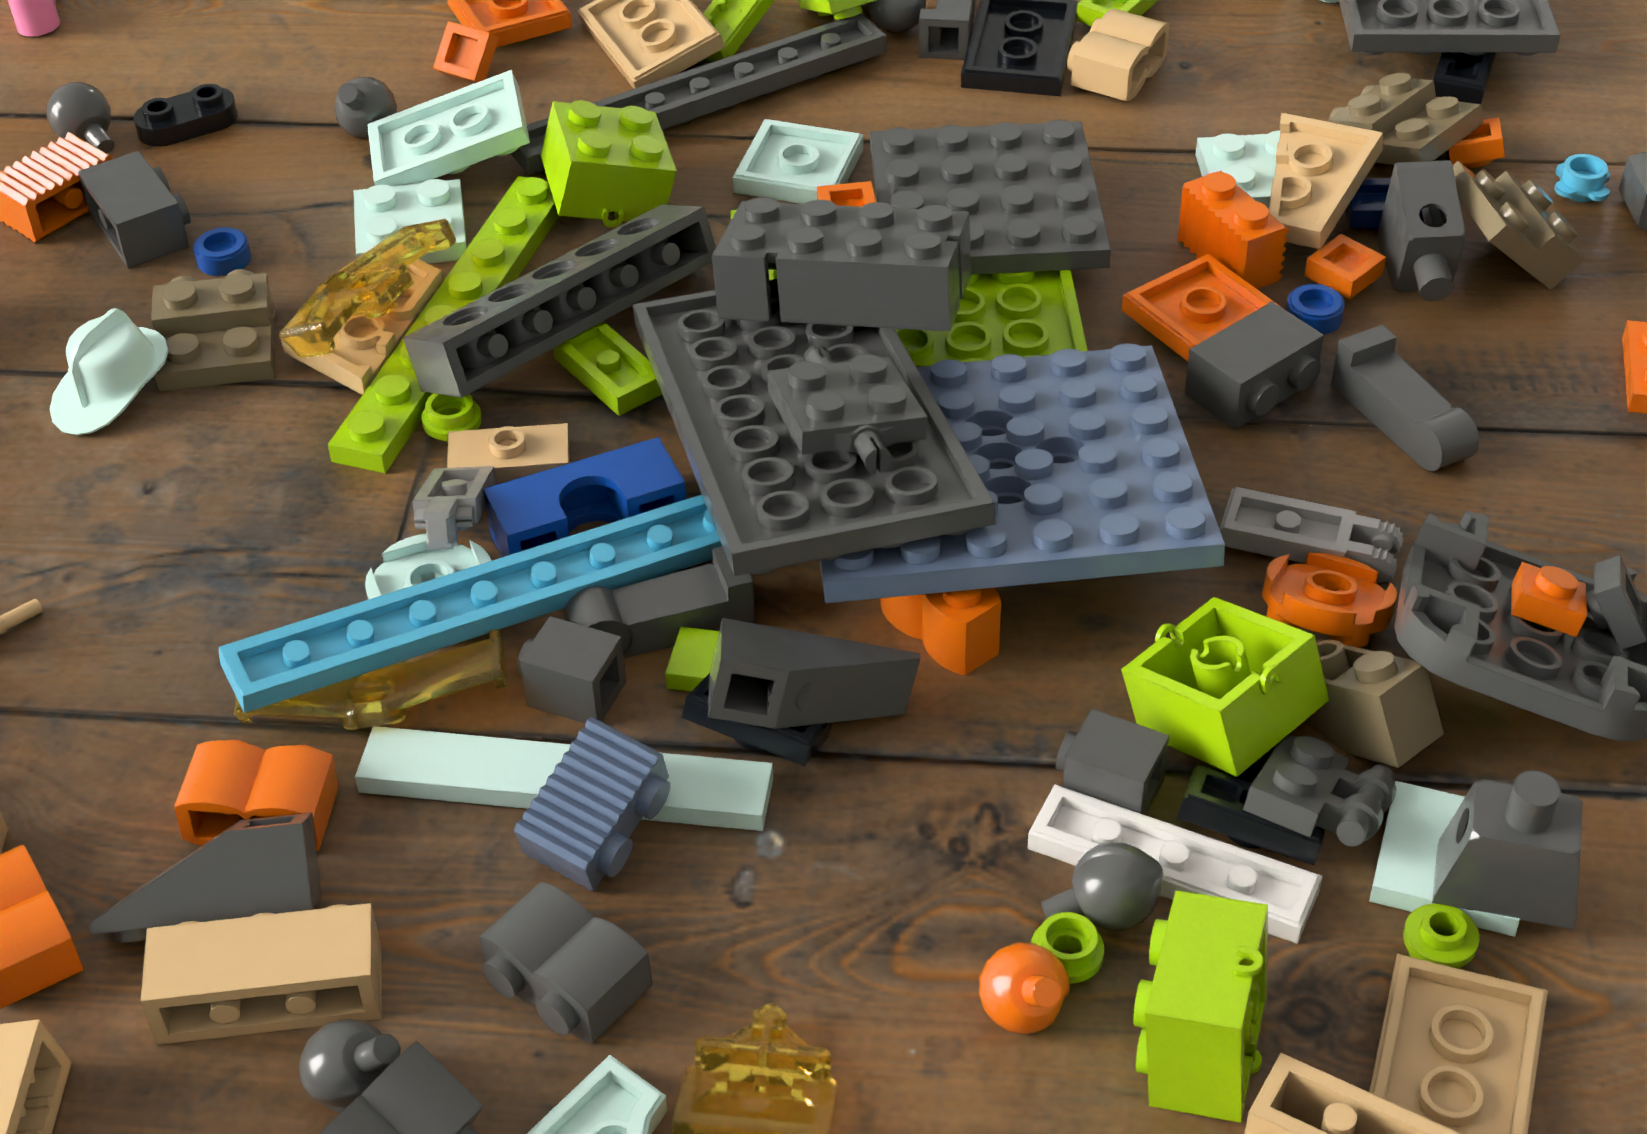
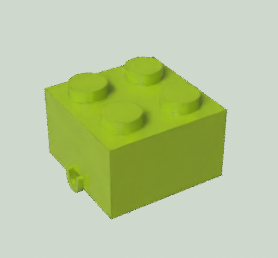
[540,100,677,228]
[1121,597,1329,777]
[1133,890,1268,1123]

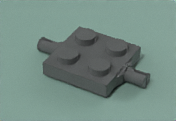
[768,345,928,473]

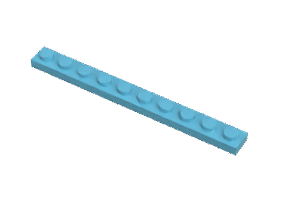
[219,494,722,713]

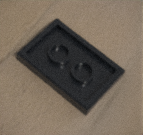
[961,0,1078,96]

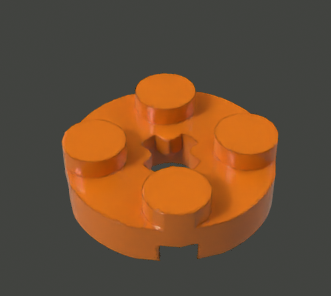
[1262,553,1397,648]

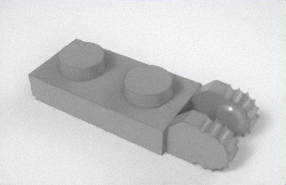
[1219,487,1404,584]

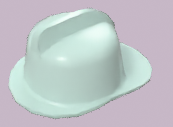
[50,308,169,436]

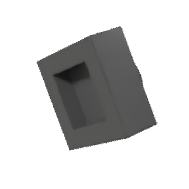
[1586,555,1647,650]

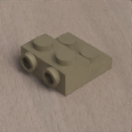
[1329,73,1483,165]
[1453,161,1585,290]
[151,269,275,392]

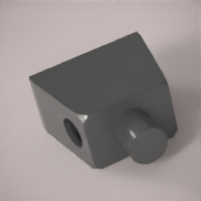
[1376,160,1465,301]
[1432,770,1583,930]

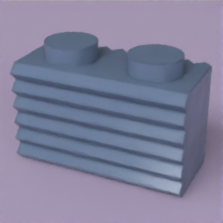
[514,717,671,891]

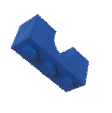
[483,437,687,557]

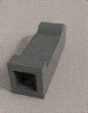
[919,0,976,60]
[1331,324,1479,471]
[564,546,755,658]

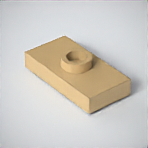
[447,423,570,484]

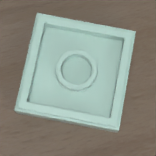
[732,119,864,204]

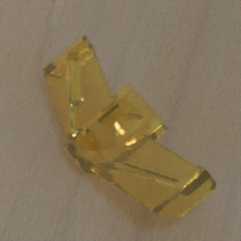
[279,219,456,358]
[234,629,507,730]

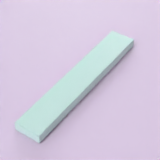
[355,726,773,831]

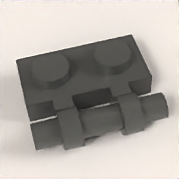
[1243,734,1396,847]

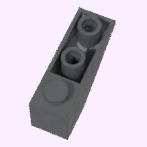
[708,618,921,729]
[89,812,322,943]

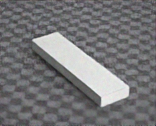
[1027,784,1323,944]

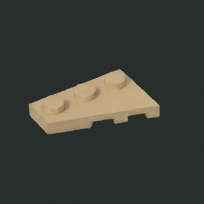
[1269,113,1383,250]
[280,250,443,395]

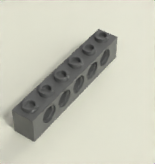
[403,204,716,398]

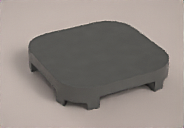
[1394,510,1647,741]

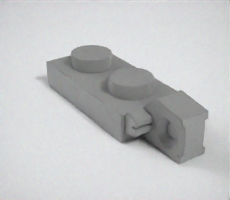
[412,466,496,550]

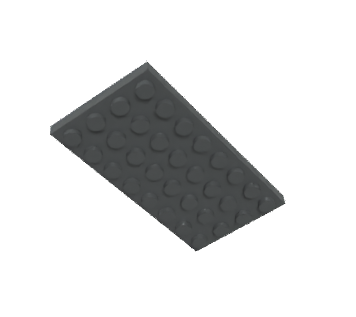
[632,279,995,576]

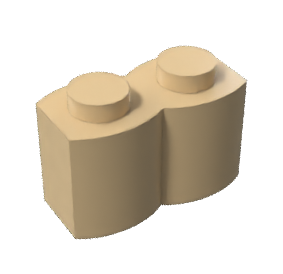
[1067,9,1170,101]

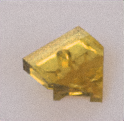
[672,1001,837,1134]

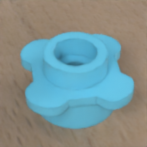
[1554,154,1610,202]

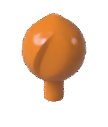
[979,942,1070,1035]

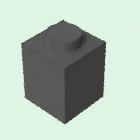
[517,616,626,724]
[1056,708,1169,815]

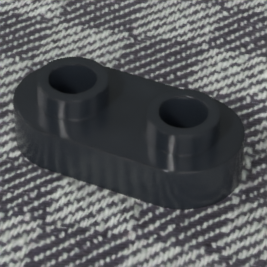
[133,84,238,147]

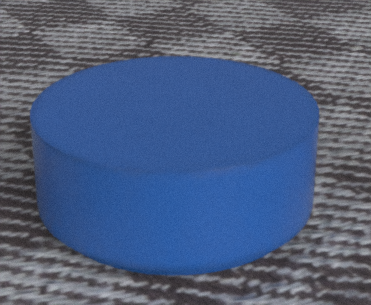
[193,227,251,276]
[1286,284,1345,335]

